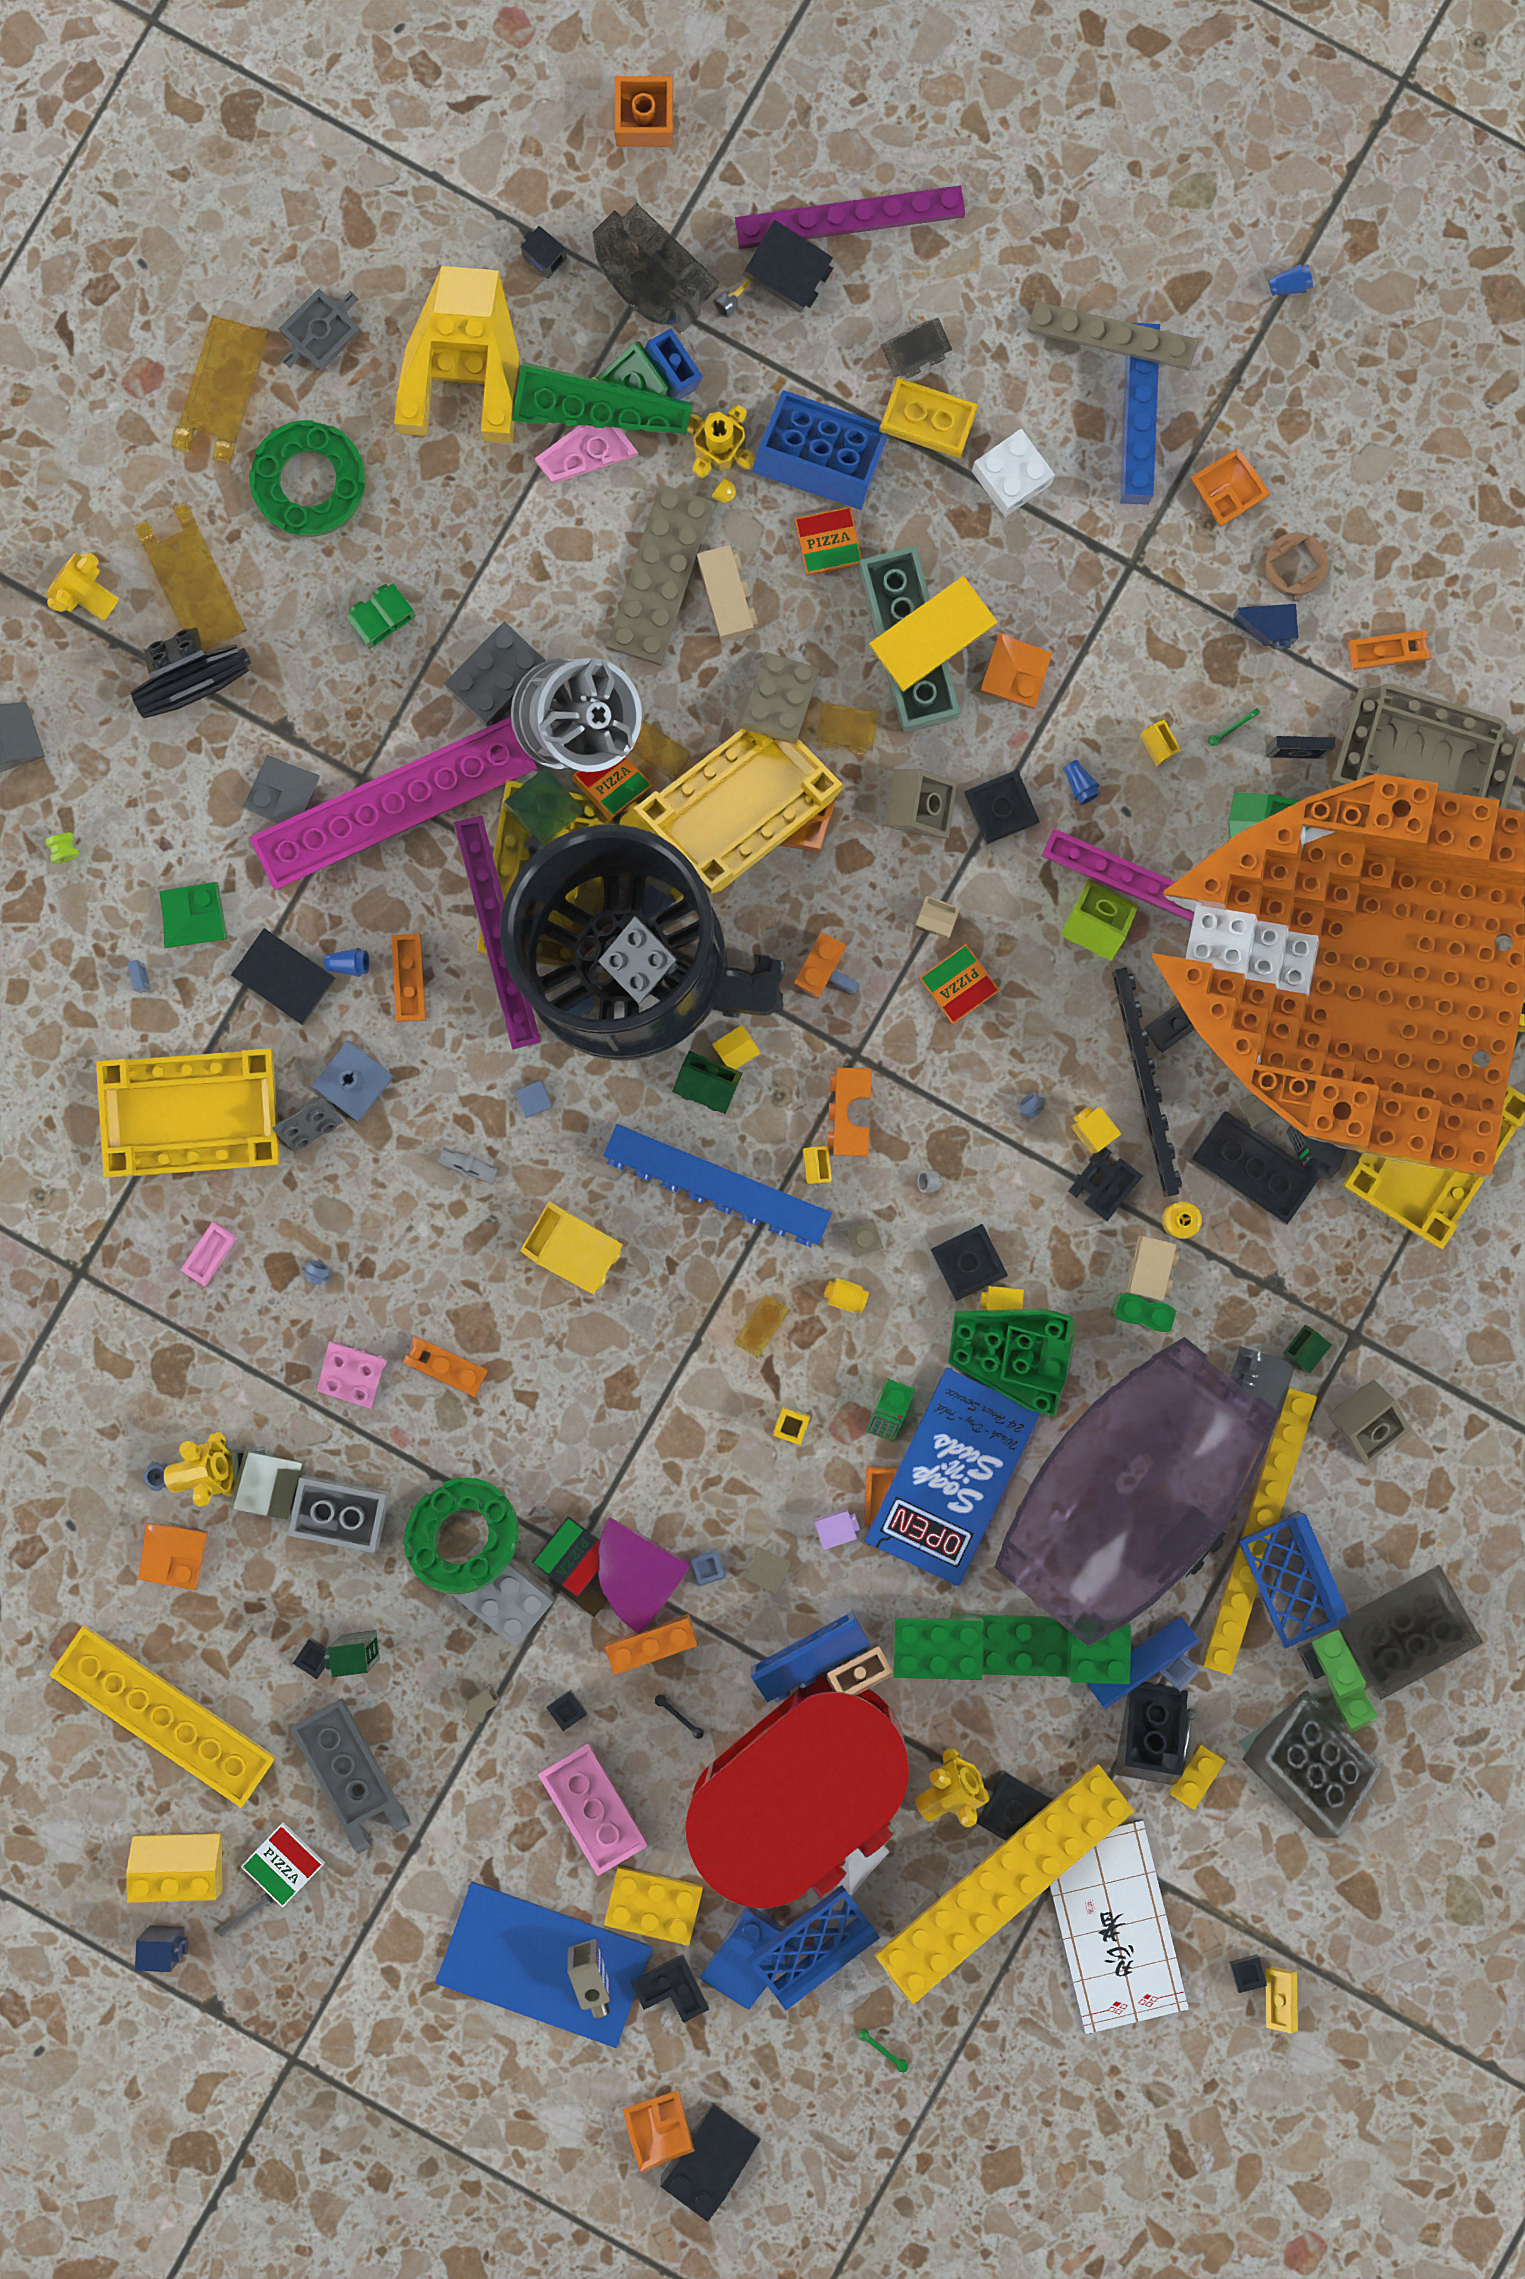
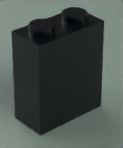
[742,219,833,312]

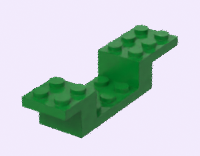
[893,1614,1131,1684]

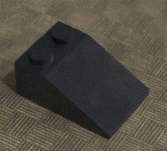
[1116,1683,1188,1785]
[660,2103,761,2222]

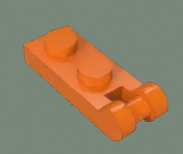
[1347,630,1432,671]
[402,1336,488,1397]

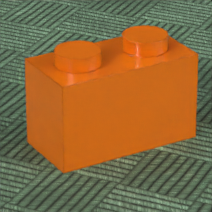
[793,932,847,1000]

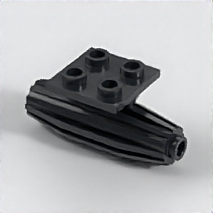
[130,627,252,719]

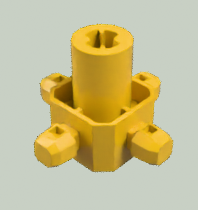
[687,404,756,479]
[45,553,119,622]
[164,1432,236,1507]
[915,1748,989,1827]

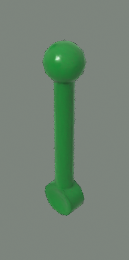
[1208,708,1260,746]
[858,2029,908,2073]

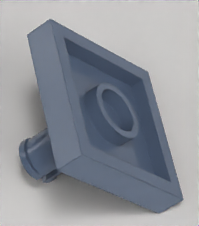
[312,1040,395,1122]

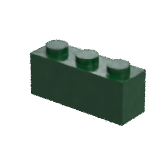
[325,1630,380,1677]

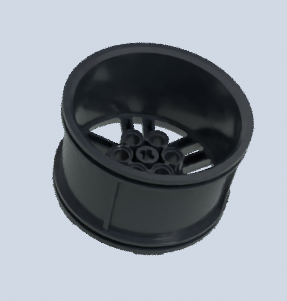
[500,824,726,1061]

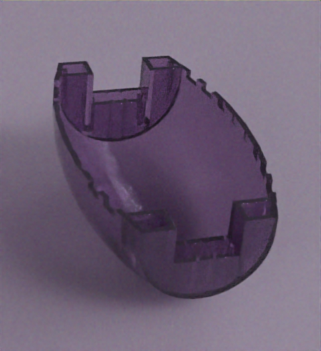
[994,1337,1280,1647]

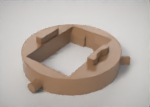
[1262,532,1328,602]

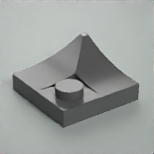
[243,755,320,824]

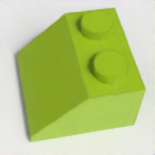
[1060,879,1139,961]

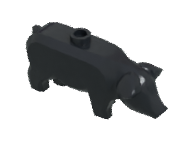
[664,950,785,1018]

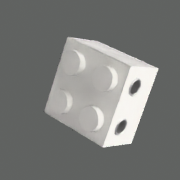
[972,428,1055,517]

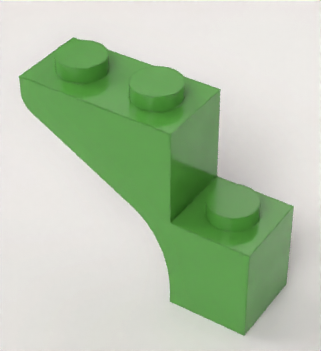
[1312,1629,1378,1734]

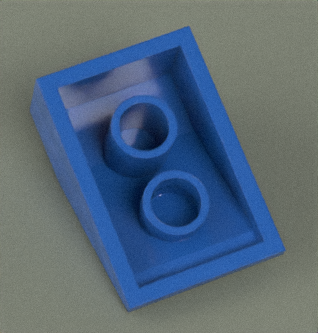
[699,1906,796,2010]

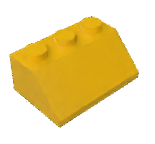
[126,1833,223,1903]

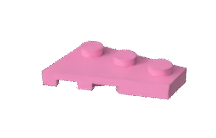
[535,425,639,484]

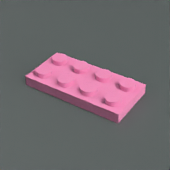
[538,1743,648,1876]

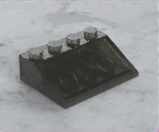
[1336,1564,1483,1700]
[1242,1691,1382,1838]

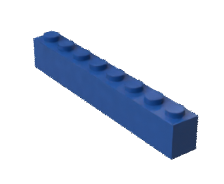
[603,1124,832,1248]

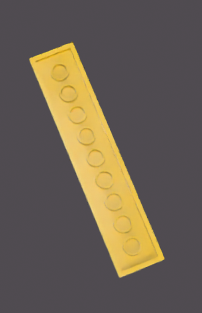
[874,1764,1135,2005]

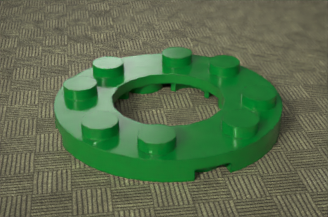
[249,420,366,537]
[404,1478,519,1594]

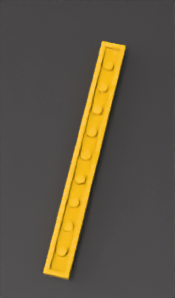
[1201,1387,1317,1675]

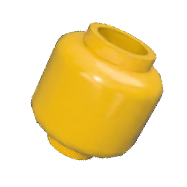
[1162,1201,1202,1239]

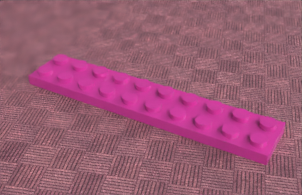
[249,716,537,890]

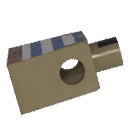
[567,1939,610,2018]

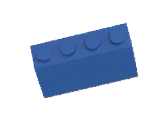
[751,1611,870,1703]

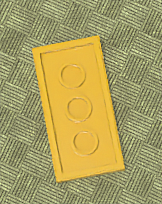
[869,575,998,692]

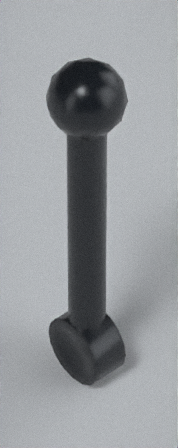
[655,1694,704,1739]

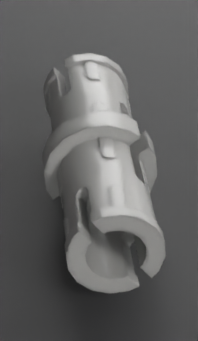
[438,1147,499,1185]

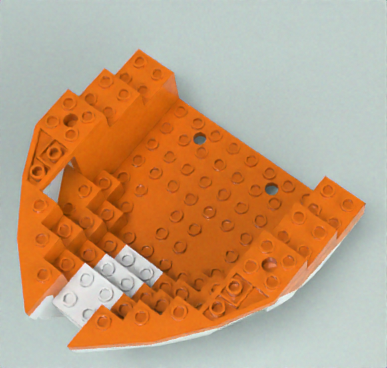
[1151,774,1525,1178]

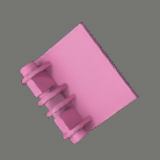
[316,1341,387,1409]

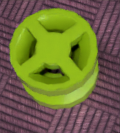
[45,832,80,864]

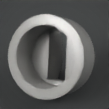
[917,1170,942,1193]

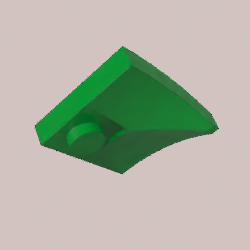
[159,882,228,948]

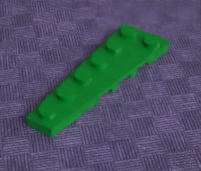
[512,362,693,434]

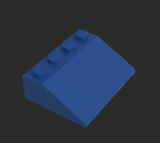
[753,390,888,510]

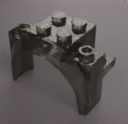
[592,202,720,335]

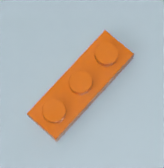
[391,933,426,1023]

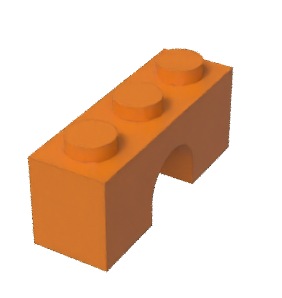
[827,1067,872,1157]
[604,1613,698,1675]

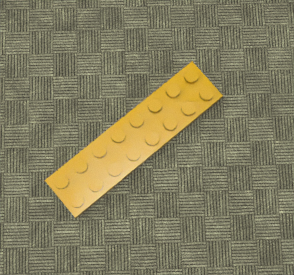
[49,1625,277,1808]

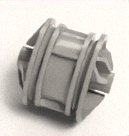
[511,658,642,772]

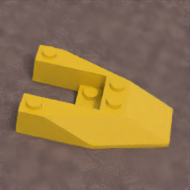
[394,266,520,444]

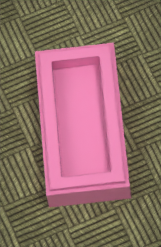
[180,1222,238,1286]

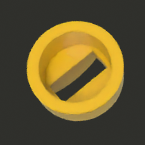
[712,477,736,503]

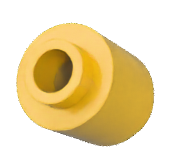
[824,1277,869,1314]

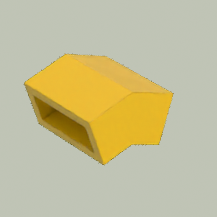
[1139,719,1182,767]
[712,1025,761,1070]
[803,1146,832,1185]

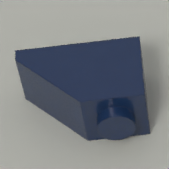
[1233,604,1299,650]

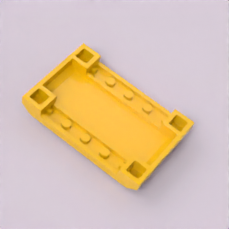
[634,729,843,894]
[96,1048,280,1178]
[1342,1063,1525,1250]

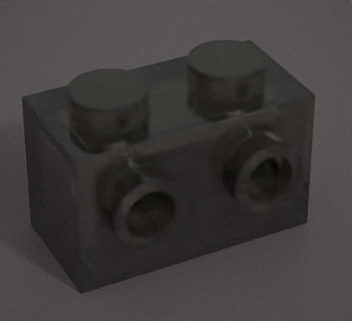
[881,317,952,379]

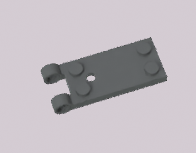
[290,1698,411,1854]

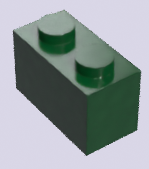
[672,1050,743,1114]

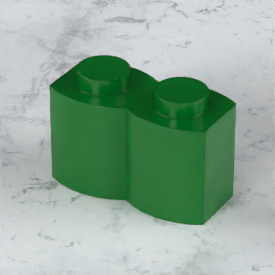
[347,583,416,649]
[1110,1293,1177,1332]

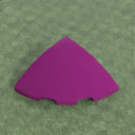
[598,1517,690,1633]

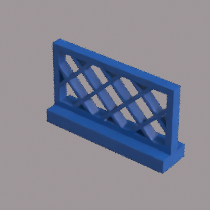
[1238,1511,1351,1649]
[747,1885,880,2011]

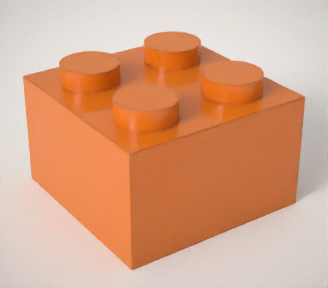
[615,76,673,147]

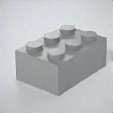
[287,1475,390,1553]
[452,1550,555,1648]

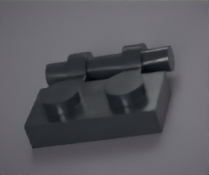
[1068,1147,1143,1222]

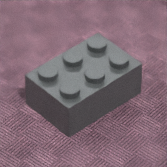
[444,621,546,727]

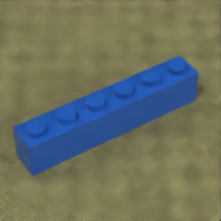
[1120,323,1160,505]

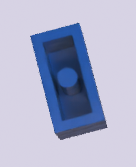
[645,328,703,400]

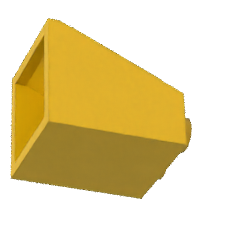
[520,1201,623,1295]

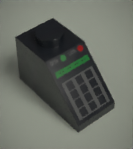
[1287,1124,1347,1180]

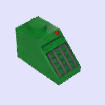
[866,1377,915,1442]

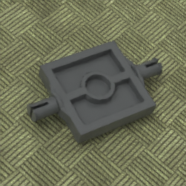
[279,289,361,372]

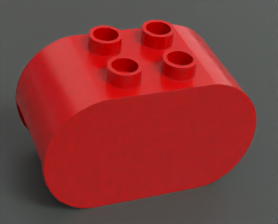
[685,1677,909,1908]

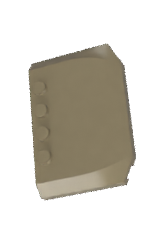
[1330,684,1525,809]

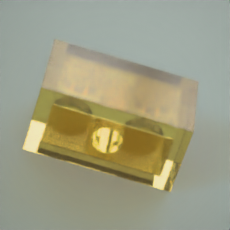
[816,702,879,754]
[631,719,691,781]
[733,1293,790,1359]

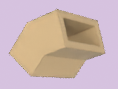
[915,896,960,939]

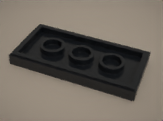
[1191,1111,1320,1225]

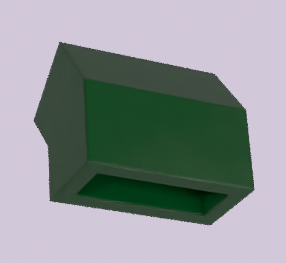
[1283,1325,1332,1373]

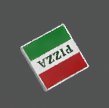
[241,1822,325,1908]

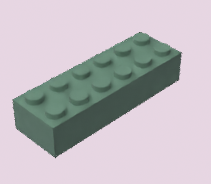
[858,546,960,734]

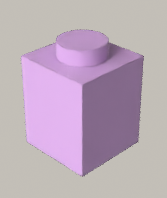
[814,1508,860,1550]

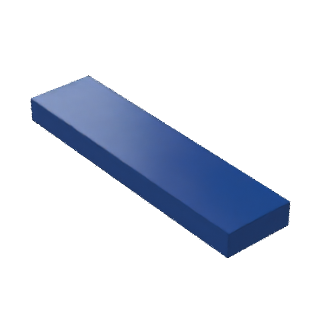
[1087,1616,1200,1710]

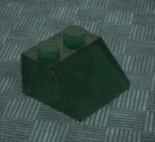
[503,767,585,846]

